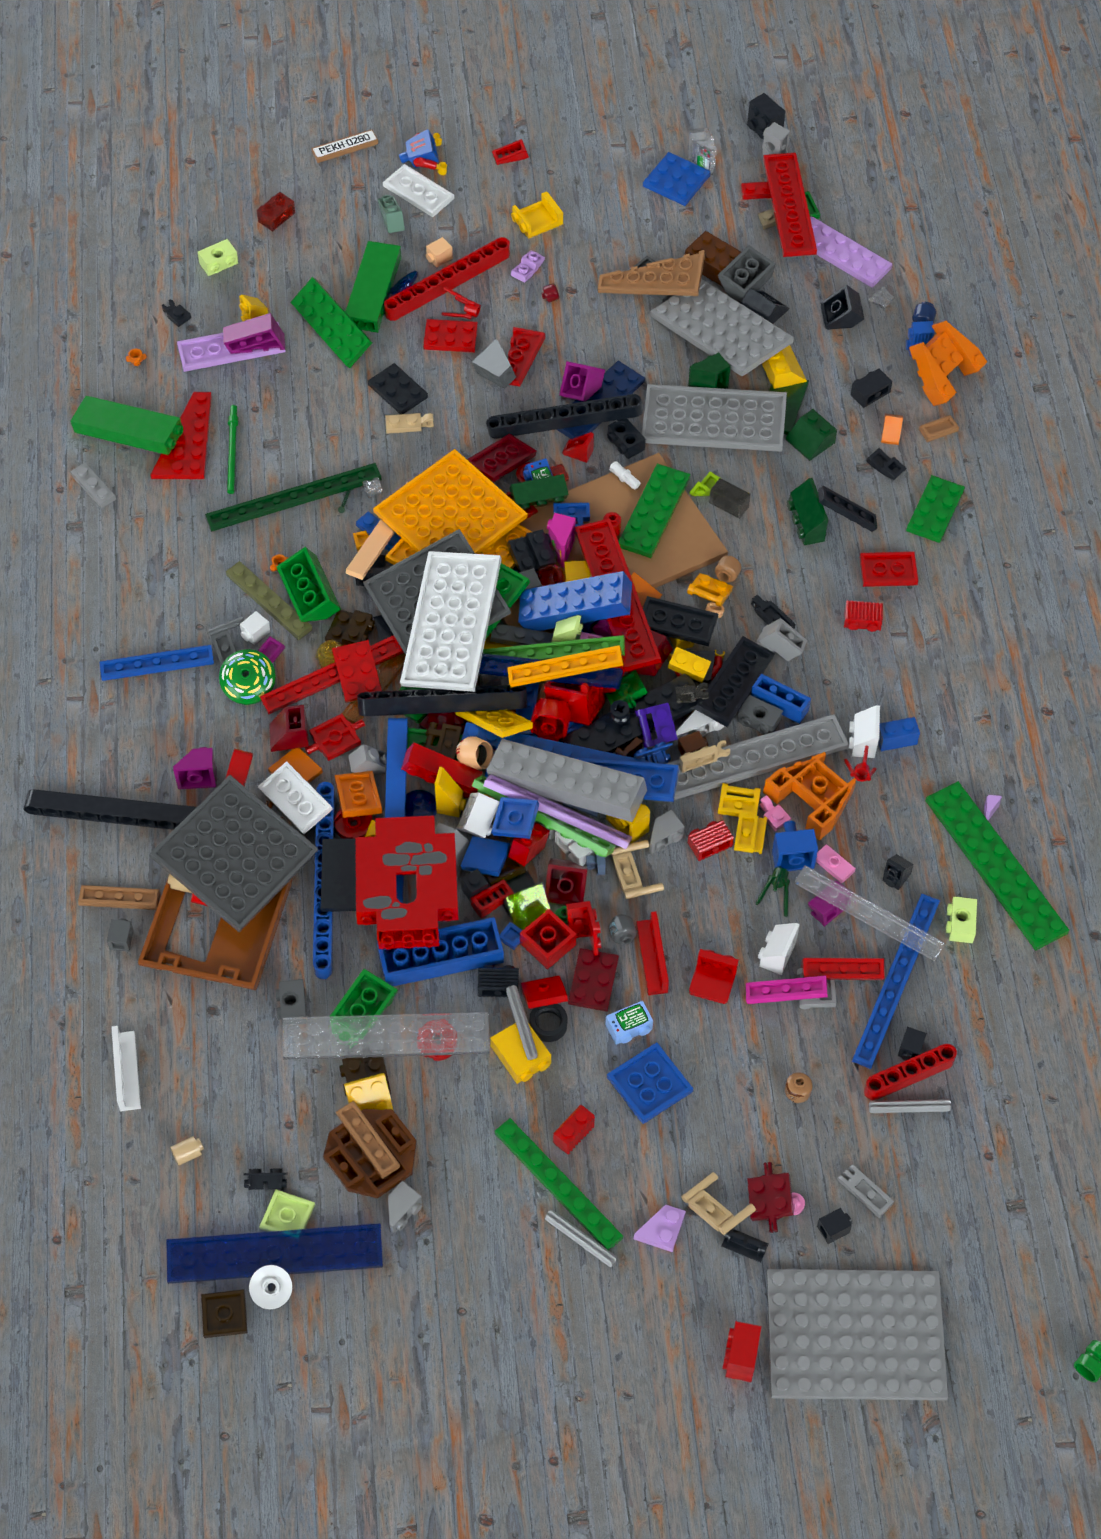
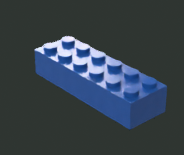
[518,571,632,631]
[377,917,504,986]

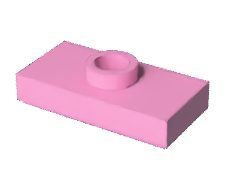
[816,844,856,884]

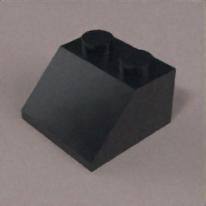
[820,285,864,330]
[741,288,789,324]

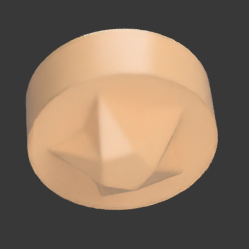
[705,602,724,618]

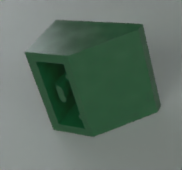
[688,352,730,389]

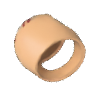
[456,736,494,770]

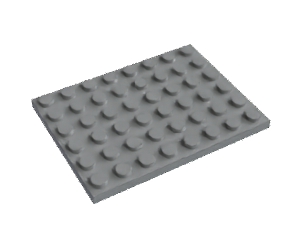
[767,1269,948,1400]

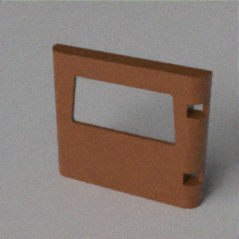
[138,876,293,990]

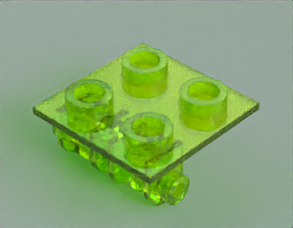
[505,883,551,930]

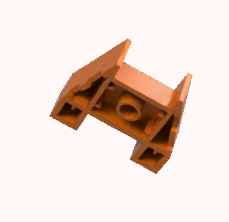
[909,321,987,406]
[763,752,856,841]

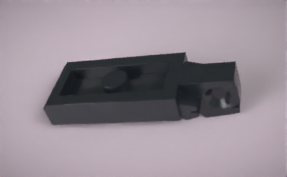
[751,595,796,629]

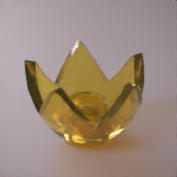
[315,640,343,668]

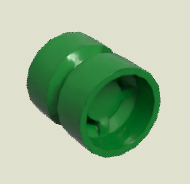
[1074,1340,1101,1383]

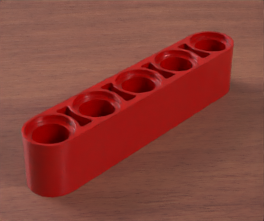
[864,1044,957,1101]

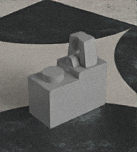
[757,618,807,661]

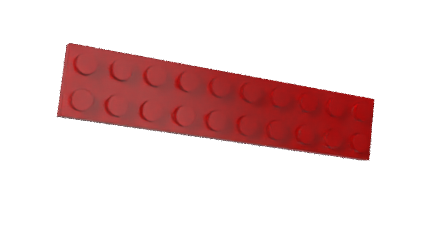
[575,518,661,672]

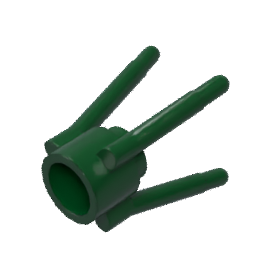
[755,867,790,917]

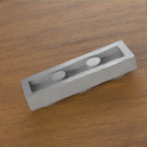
[70,463,116,509]

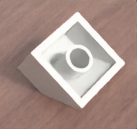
[849,705,880,758]
[456,793,500,838]
[758,923,800,975]

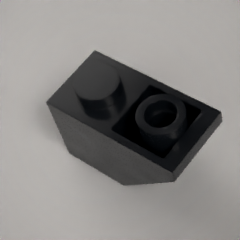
[882,854,914,890]

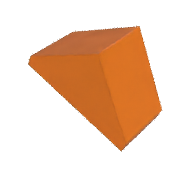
[881,413,903,445]

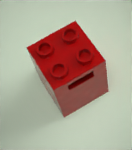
[544,670,605,725]

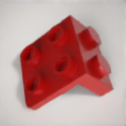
[566,901,601,956]
[689,949,739,1004]

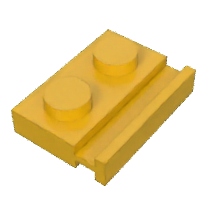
[734,813,767,854]

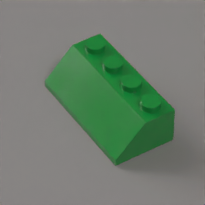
[276,546,341,622]

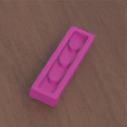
[746,976,828,1004]

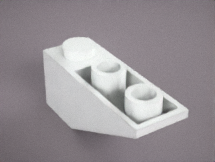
[673,710,724,746]

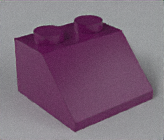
[559,361,605,401]
[173,747,217,789]

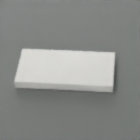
[383,164,454,217]
[258,761,333,835]

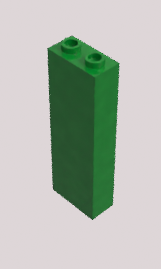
[345,241,401,333]
[70,396,184,455]

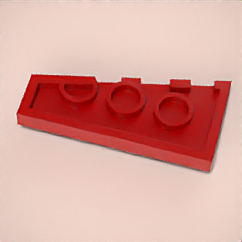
[508,327,546,387]

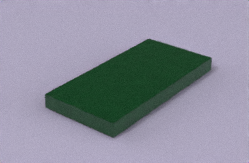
[769,380,809,435]

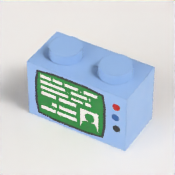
[605,1001,653,1045]

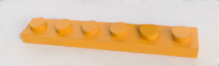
[507,645,623,687]

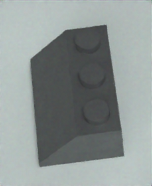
[718,245,776,304]

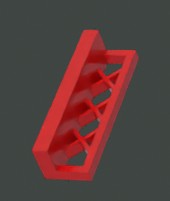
[636,911,669,995]
[801,958,884,980]

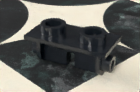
[243,1168,288,1190]
[721,1229,769,1263]

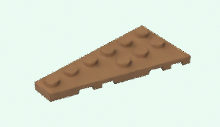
[597,250,705,296]

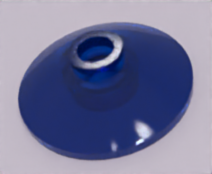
[390,271,419,294]
[405,790,437,817]

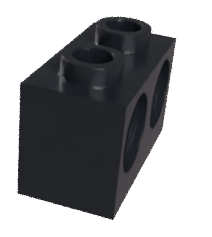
[607,419,646,459]

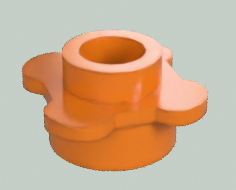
[126,348,147,366]
[270,554,288,571]

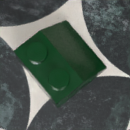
[786,409,837,461]

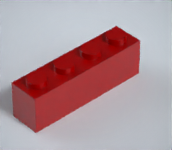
[401,742,483,798]

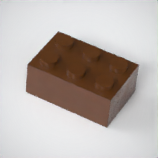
[685,231,741,287]

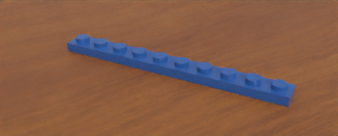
[462,722,653,763]
[852,893,940,1069]

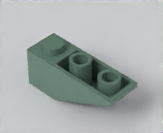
[377,195,405,233]

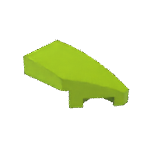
[689,472,725,496]

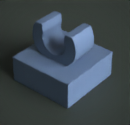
[586,854,606,875]

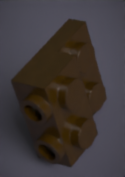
[325,610,375,646]
[339,1054,391,1096]

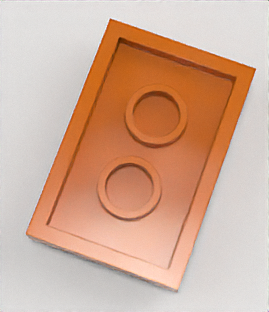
[335,771,382,818]

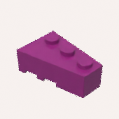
[223,313,285,354]

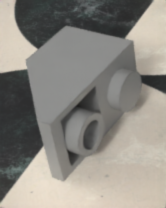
[348,744,387,775]
[649,809,685,854]
[388,1181,422,1234]

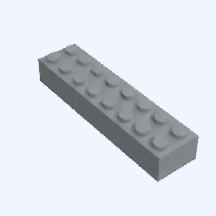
[487,739,647,822]

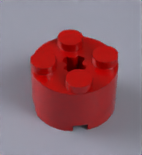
[530,698,571,741]

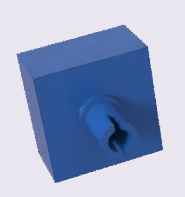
[772,821,818,871]

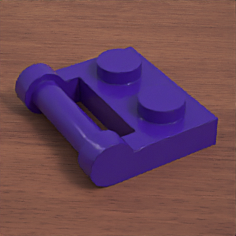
[635,703,678,748]

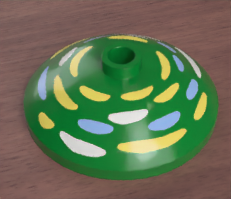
[219,649,276,705]

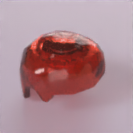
[537,564,566,586]

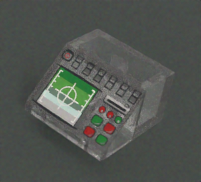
[687,128,717,175]

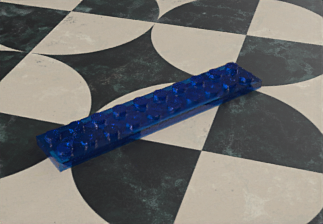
[166,1223,383,1284]

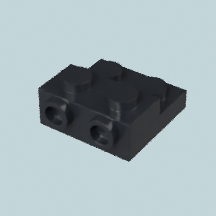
[507,529,557,573]

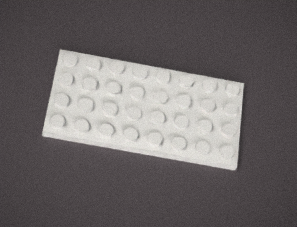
[400,551,502,692]

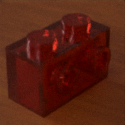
[257,192,295,232]

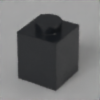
[461,869,488,902]
[898,1026,927,1061]
[817,1208,852,1244]

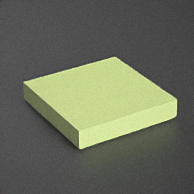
[259,1189,315,1242]

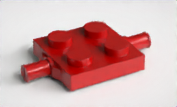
[305,713,365,761]

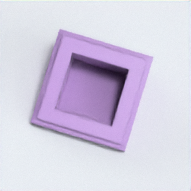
[984,795,1002,820]

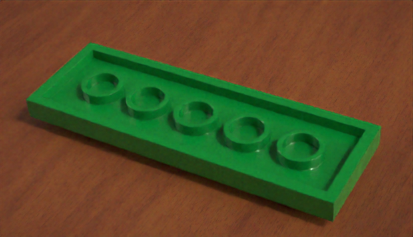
[290,277,373,368]
[618,463,690,558]

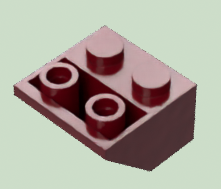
[269,705,309,752]

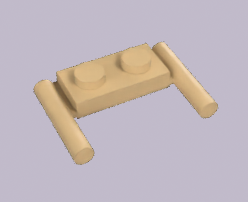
[611,840,664,899]
[681,1172,756,1235]

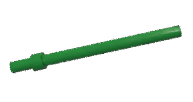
[227,405,239,494]

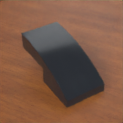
[866,448,907,480]

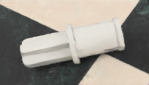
[609,461,641,490]

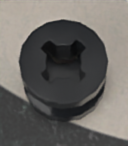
[610,700,630,724]

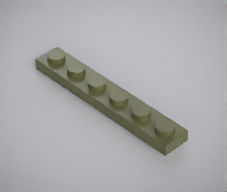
[226,561,312,640]

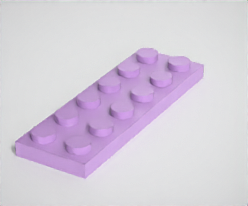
[810,216,892,288]
[177,322,286,372]

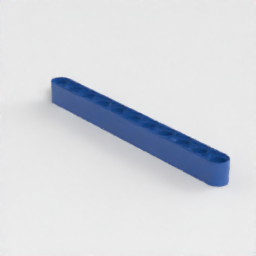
[385,718,408,903]
[313,782,335,979]

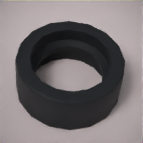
[529,1004,568,1042]

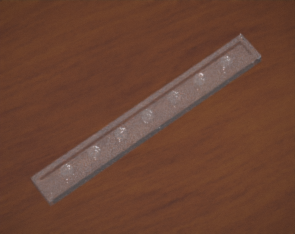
[795,865,945,961]

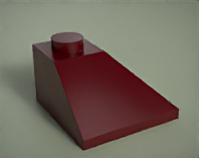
[544,858,588,905]

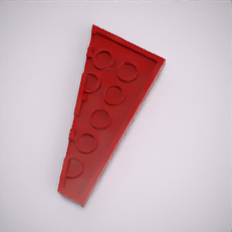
[150,392,212,479]

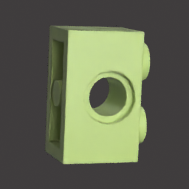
[198,239,238,276]
[946,897,977,943]

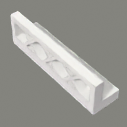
[112,1026,141,1112]

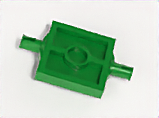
[605,670,648,708]

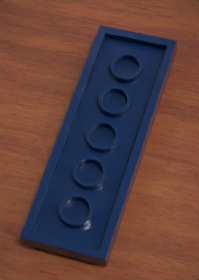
[557,360,645,439]

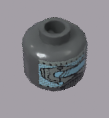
[609,914,637,945]

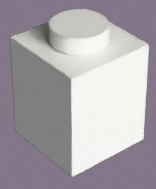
[240,611,270,645]

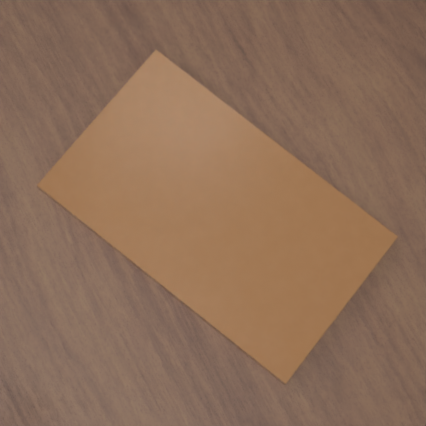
[501,453,728,633]

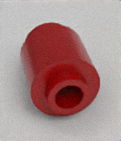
[603,512,621,536]

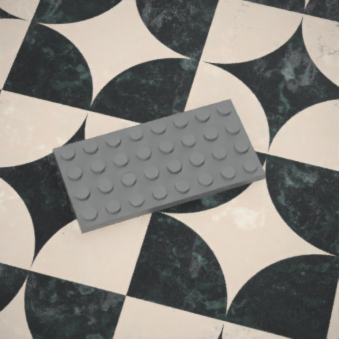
[650,279,794,376]
[642,384,787,452]

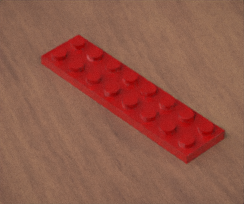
[763,152,817,257]

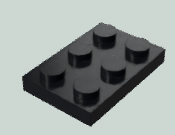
[368,363,428,414]

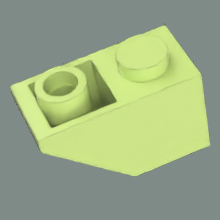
[552,615,583,642]

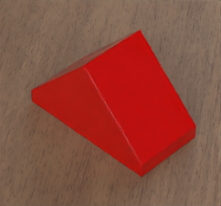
[562,432,594,463]

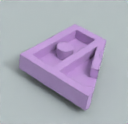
[634,1205,686,1252]

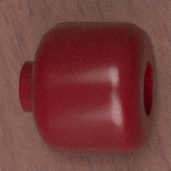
[541,283,559,302]

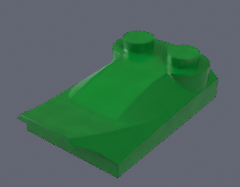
[329,969,398,1046]

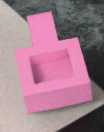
[759,795,791,832]

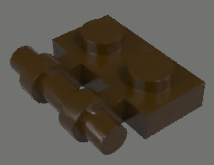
[423,722,462,760]

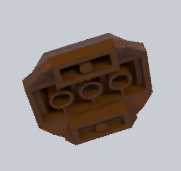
[323,1109,417,1199]

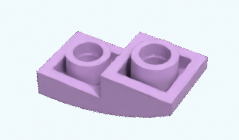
[511,250,545,283]

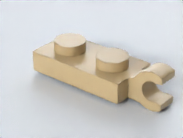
[385,413,434,434]
[679,740,731,773]

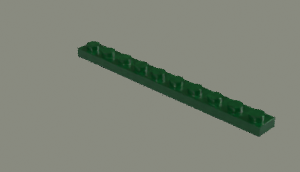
[205,463,382,532]

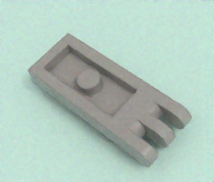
[837,1165,894,1218]

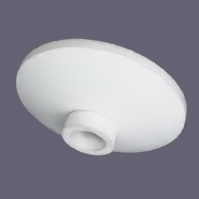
[249,1265,292,1309]

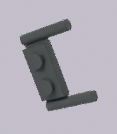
[208,616,244,666]

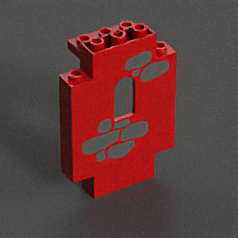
[356,816,458,949]

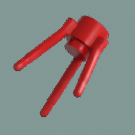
[441,287,481,320]
[844,745,876,782]

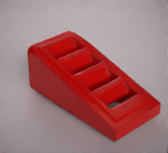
[492,139,529,165]
[471,879,515,919]

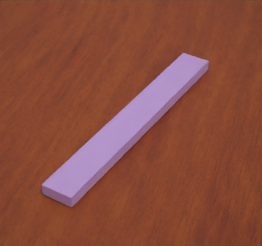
[483,774,632,849]

